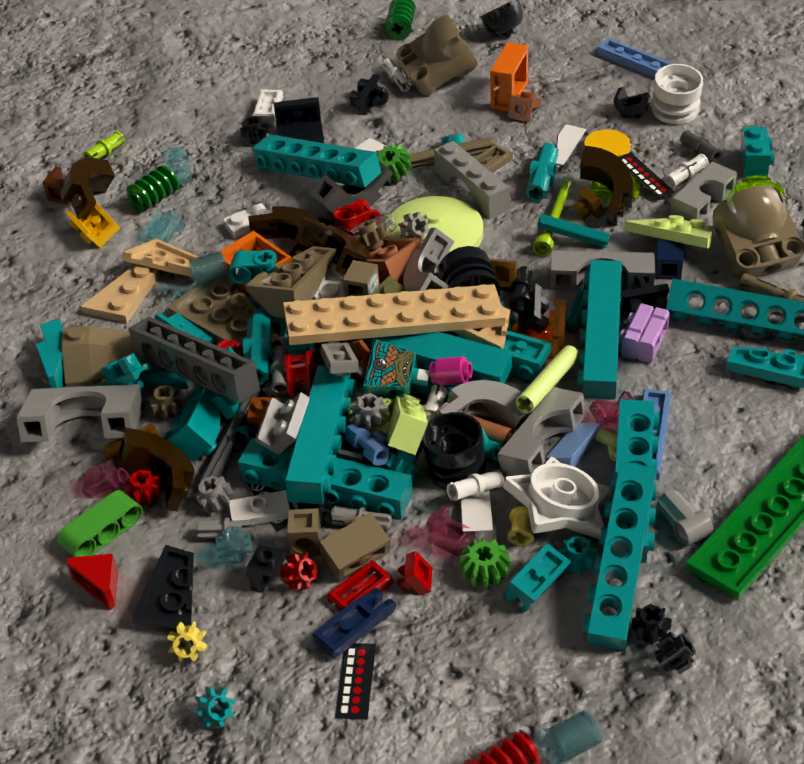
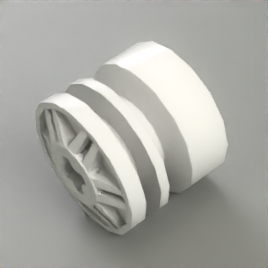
[652,64,703,125]

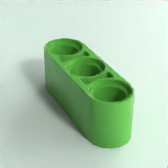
[57,490,143,557]

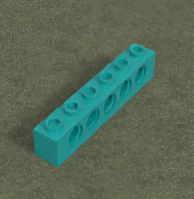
[252,134,382,188]
[666,279,804,340]
[612,399,660,563]
[238,438,413,520]
[582,462,657,651]

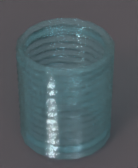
[189,251,228,285]
[547,710,602,762]

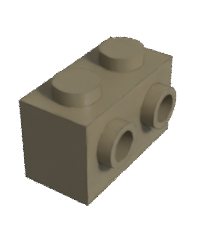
[320,512,391,582]

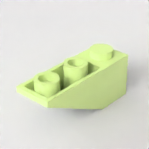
[387,395,428,455]

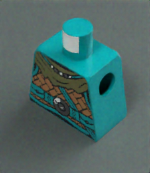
[363,339,430,399]

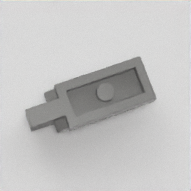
[321,341,358,376]

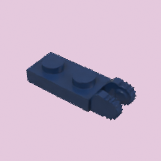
[312,587,397,659]

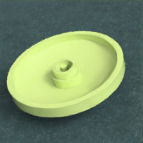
[386,196,483,253]

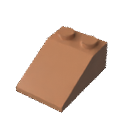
[364,238,422,287]

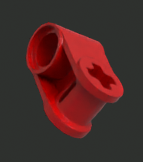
[334,199,381,236]
[284,350,319,399]

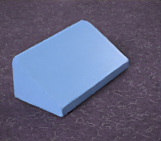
[546,423,600,467]

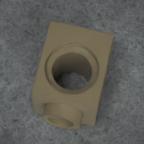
[287,508,321,555]

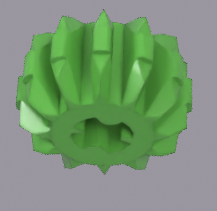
[376,143,412,184]
[458,537,511,590]

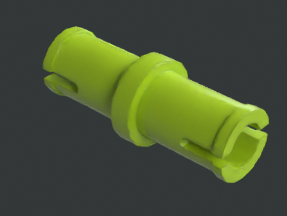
[82,131,125,159]

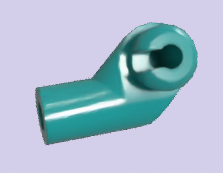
[482,427,504,462]

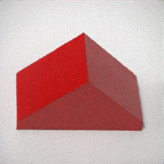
[66,554,118,610]

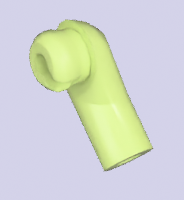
[596,428,617,462]

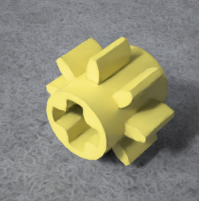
[167,621,207,662]

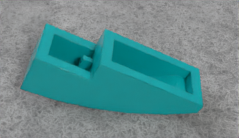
[36,319,65,388]

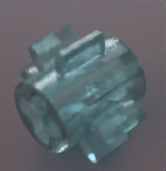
[215,526,253,564]

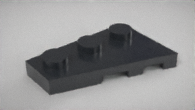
[132,545,194,638]

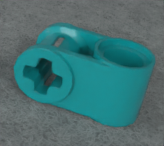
[228,250,277,284]

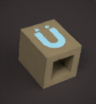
[343,260,379,297]

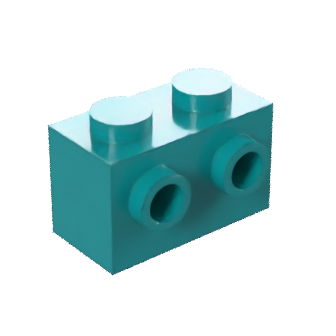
[740,126,774,179]

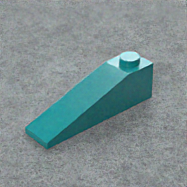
[162,385,220,462]

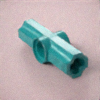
[526,143,559,202]
[243,313,273,386]

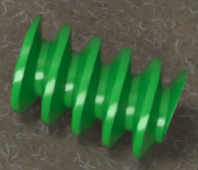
[385,0,416,40]
[126,166,180,212]

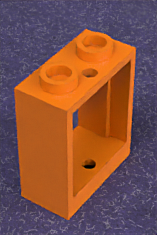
[490,42,528,112]
[215,231,292,296]

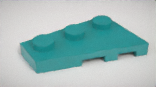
[725,347,804,388]

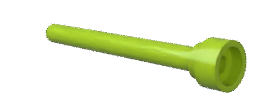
[532,179,572,257]

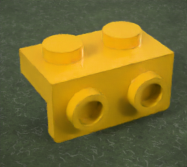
[65,202,121,248]

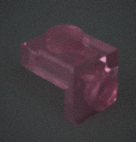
[589,391,634,429]
[81,459,131,498]
[426,505,475,557]

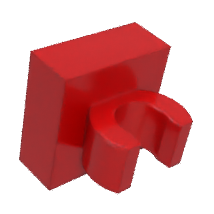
[396,551,433,595]

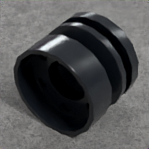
[438,246,500,296]
[422,412,486,489]

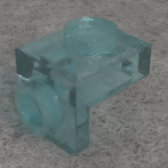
[162,146,193,184]
[144,209,186,243]

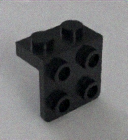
[273,97,324,143]

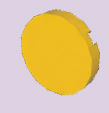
[584,129,631,157]

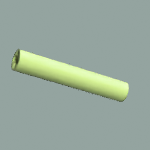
[516,345,579,413]

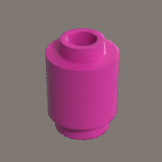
[429,356,473,386]

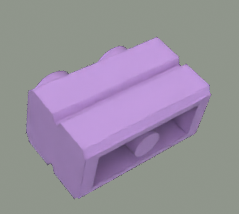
[618,303,670,364]

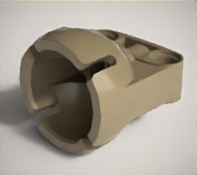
[396,15,478,96]
[712,185,804,279]

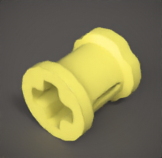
[507,506,534,547]

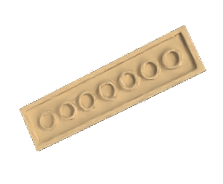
[283,284,506,345]

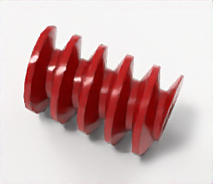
[463,730,541,764]

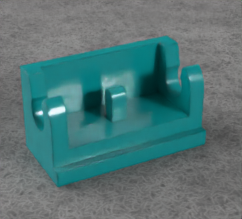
[504,543,571,612]

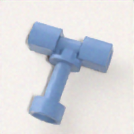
[344,423,391,466]

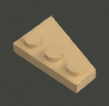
[123,239,213,279]
[80,264,160,323]

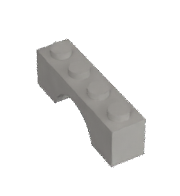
[434,141,509,219]
[550,250,655,290]
[498,387,587,477]

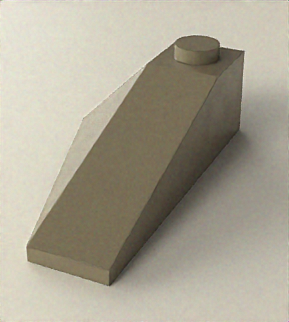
[246,246,337,320]
[62,326,150,387]

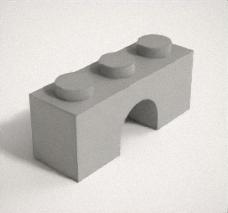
[670,162,737,221]

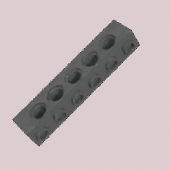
[128,317,260,403]

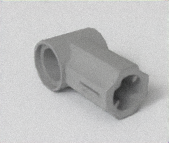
[656,489,714,547]

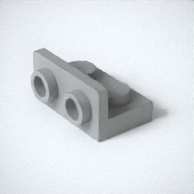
[255,392,310,455]

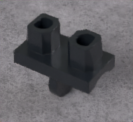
[350,74,389,115]
[620,276,669,316]
[509,283,549,334]

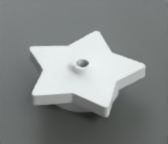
[503,457,612,539]

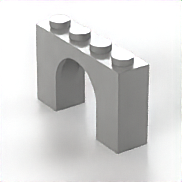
[17,384,143,443]

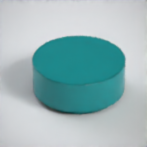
[441,133,465,146]

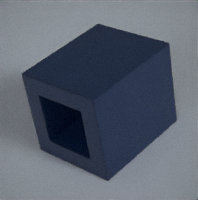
[656,240,683,280]

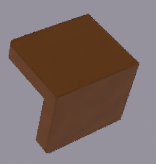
[43,166,70,205]

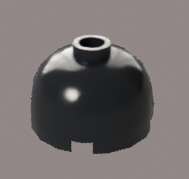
[480,0,523,37]

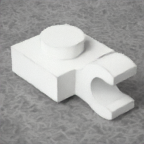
[223,203,266,239]

